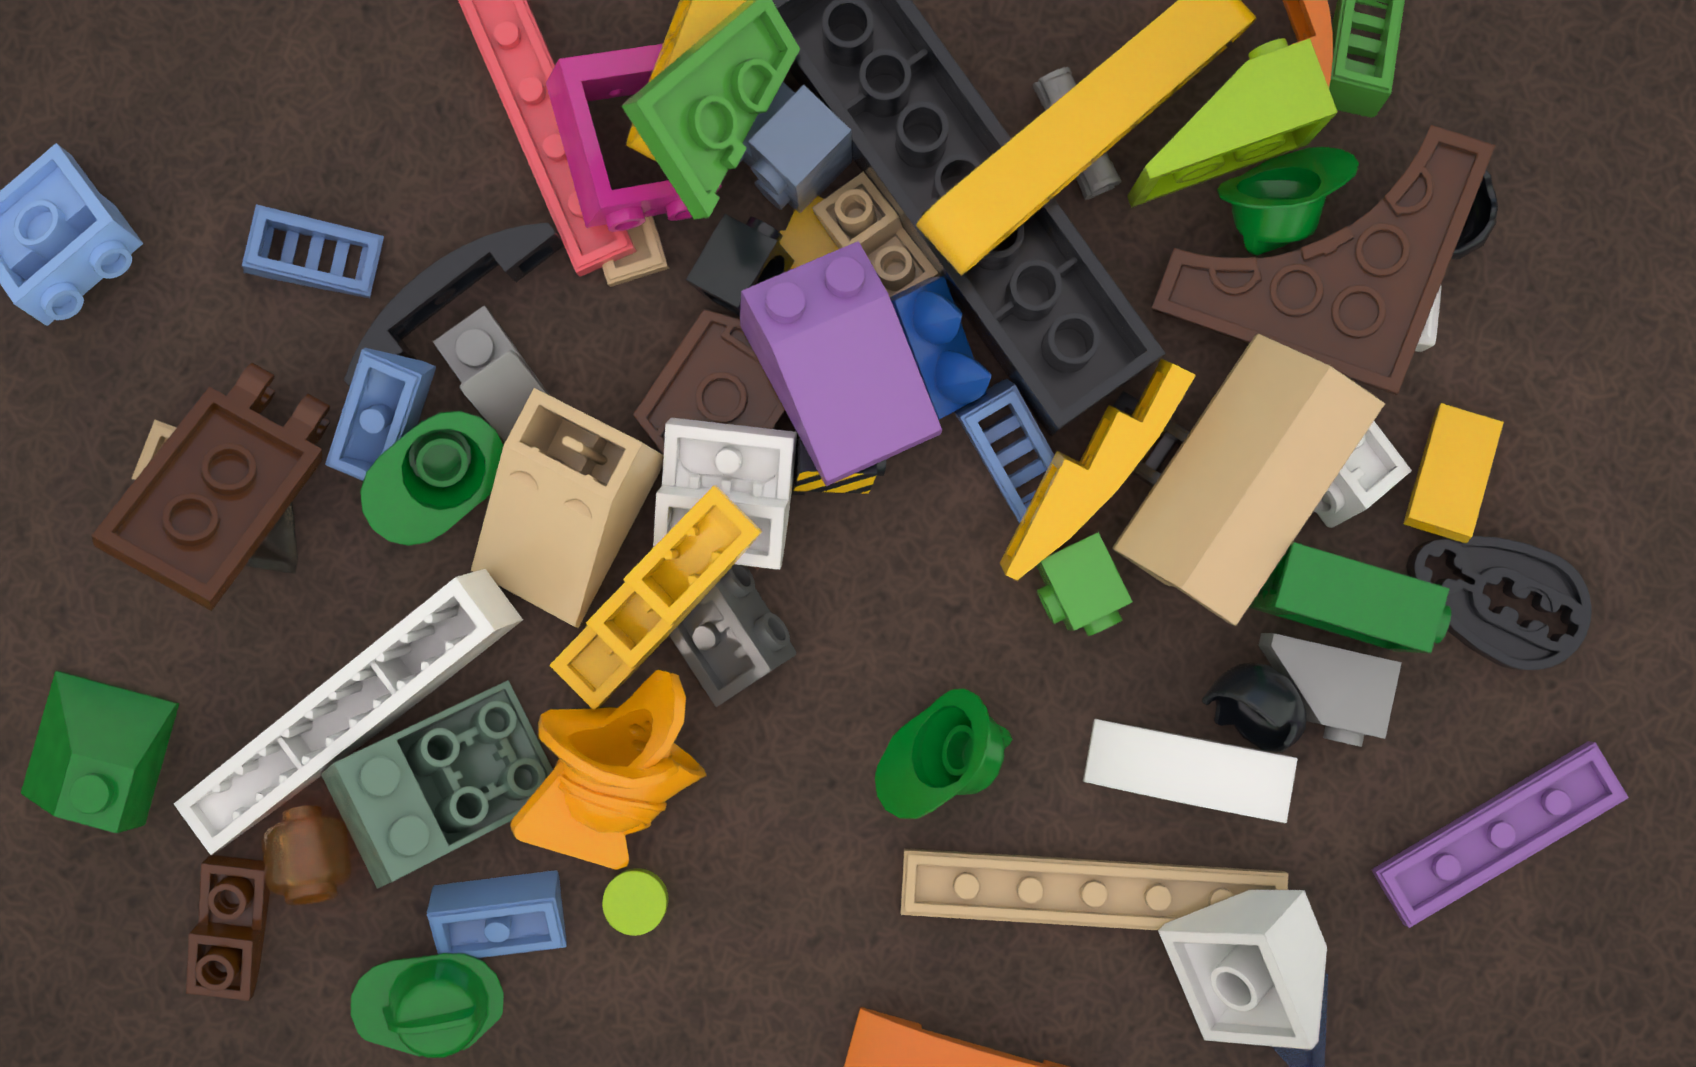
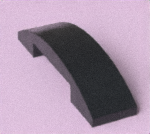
[344,223,564,387]

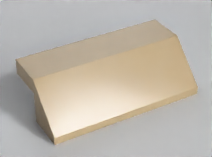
[1112,334,1385,626]

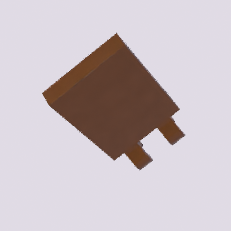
[91,363,330,611]

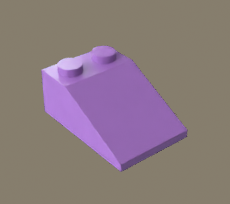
[740,241,942,486]

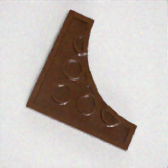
[1152,125,1495,395]

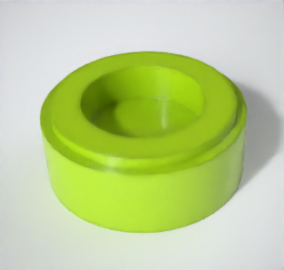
[602,868,669,936]

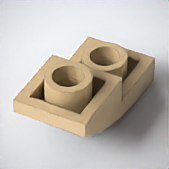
[812,171,939,297]

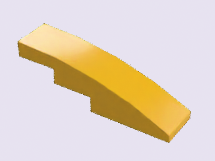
[1000,359,1196,580]
[549,485,763,710]

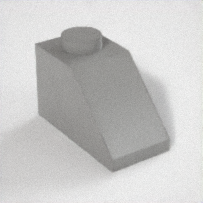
[1258,633,1402,747]

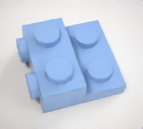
[0,143,143,326]

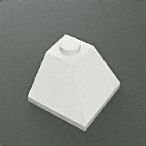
[1158,889,1327,1050]

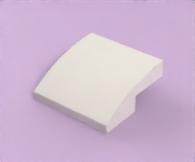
[653,418,797,570]

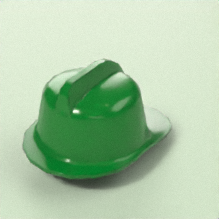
[1217,147,1359,255]
[360,411,504,546]
[875,688,1013,819]
[351,953,504,1058]

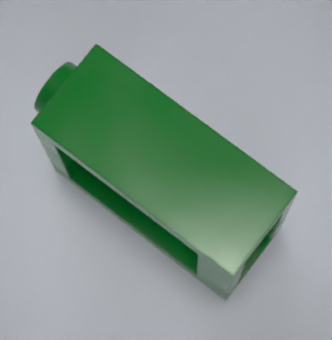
[1248,542,1451,653]

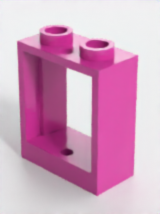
[546,44,722,232]

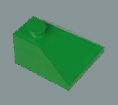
[20,671,179,833]

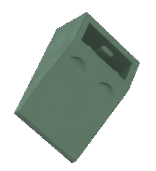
[321,680,553,889]

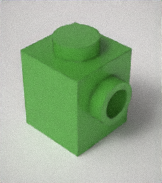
[1036,532,1133,636]

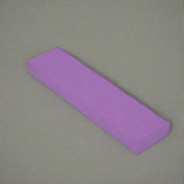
[1371,741,1629,928]

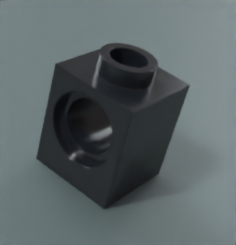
[686,214,794,317]

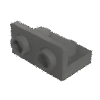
[669,564,796,707]

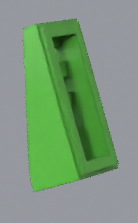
[1329,0,1405,118]

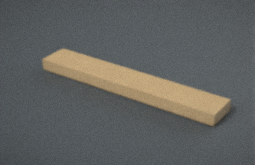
[900,848,1288,930]

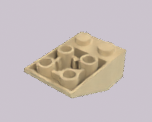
[471,388,664,628]

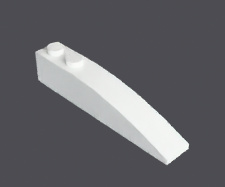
[174,569,523,855]

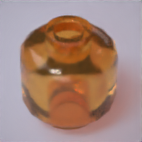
[261,806,352,905]

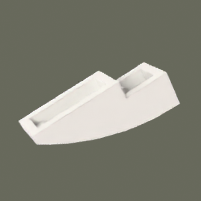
[1083,719,1298,823]

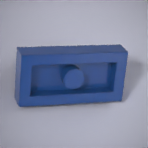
[890,276,992,420]

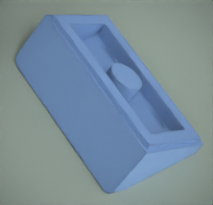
[325,348,436,481]
[427,870,567,958]

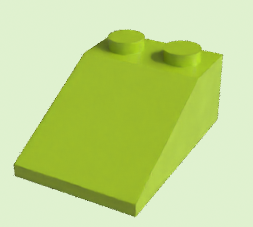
[1127,38,1338,207]

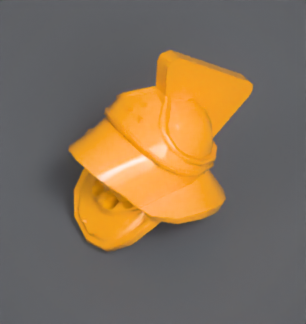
[510,670,707,870]

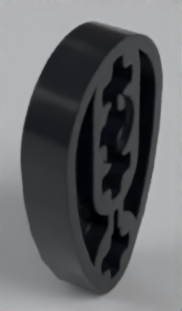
[1406,536,1592,670]

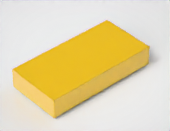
[1403,403,1504,544]

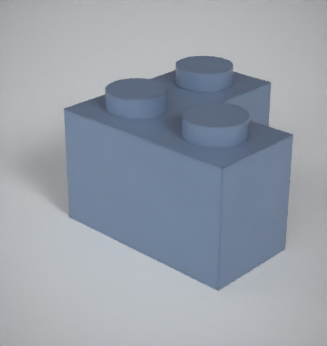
[738,82,852,213]

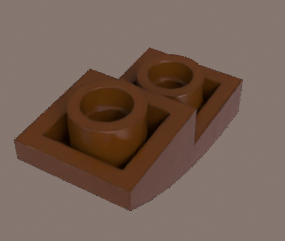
[186,855,273,1001]

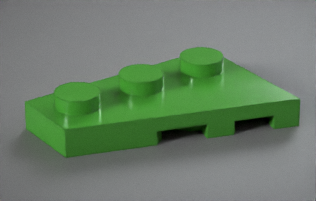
[622,0,800,220]

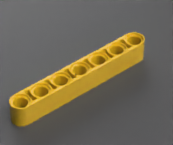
[916,0,1257,275]

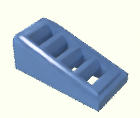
[242,204,384,298]
[954,379,1054,523]

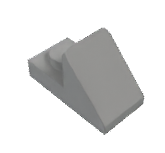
[433,306,549,442]

